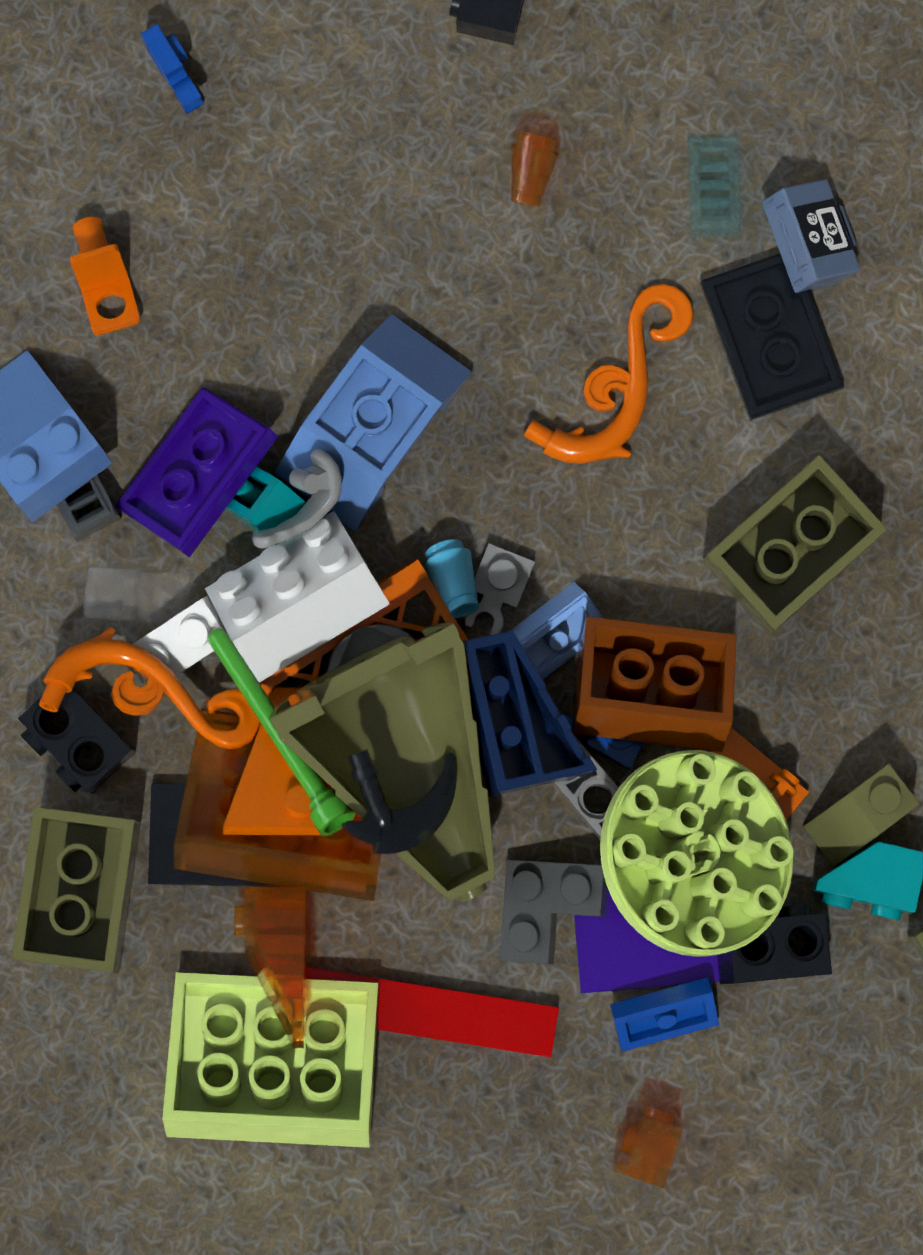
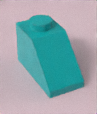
[225,467,306,545]

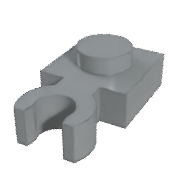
[465,543,535,635]

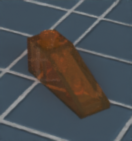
[234,887,307,1048]

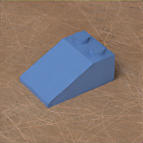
[0,350,112,523]

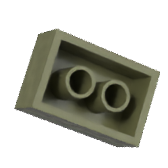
[703,455,888,636]
[12,807,140,973]

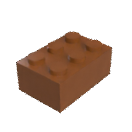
[572,616,737,752]

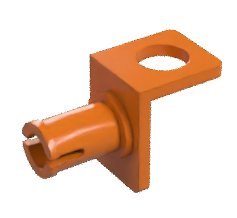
[69,217,141,336]

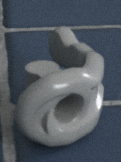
[252,449,342,548]

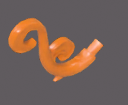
[524,284,693,464]
[39,627,261,749]

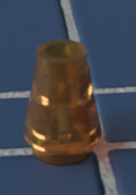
[511,132,560,207]

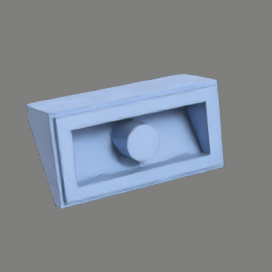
[510,582,603,680]

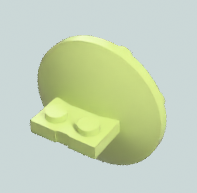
[600,750,793,957]

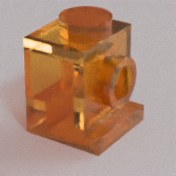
[613,1106,683,1188]

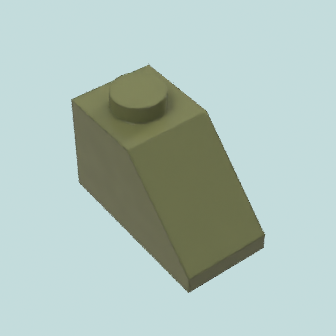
[803,764,920,867]

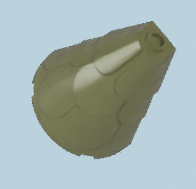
[269,622,496,902]

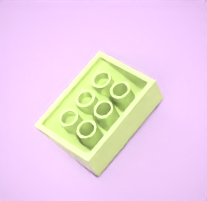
[162,972,378,1148]

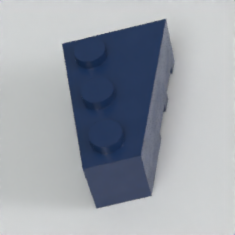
[463,630,597,797]

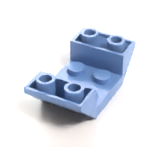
[274,314,472,532]

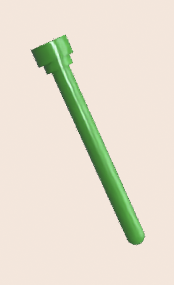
[208,628,356,836]

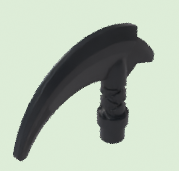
[342,749,457,854]

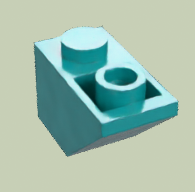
[811,842,923,921]

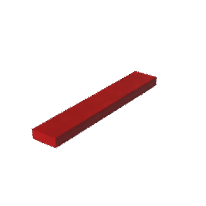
[257,959,559,1058]

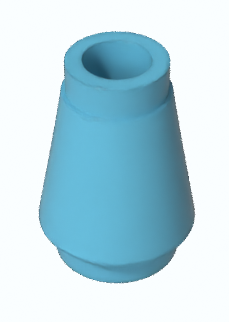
[424,539,479,618]

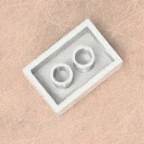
[205,511,390,683]

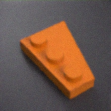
[223,688,326,835]

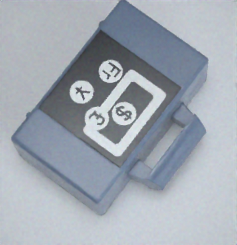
[762,179,860,293]

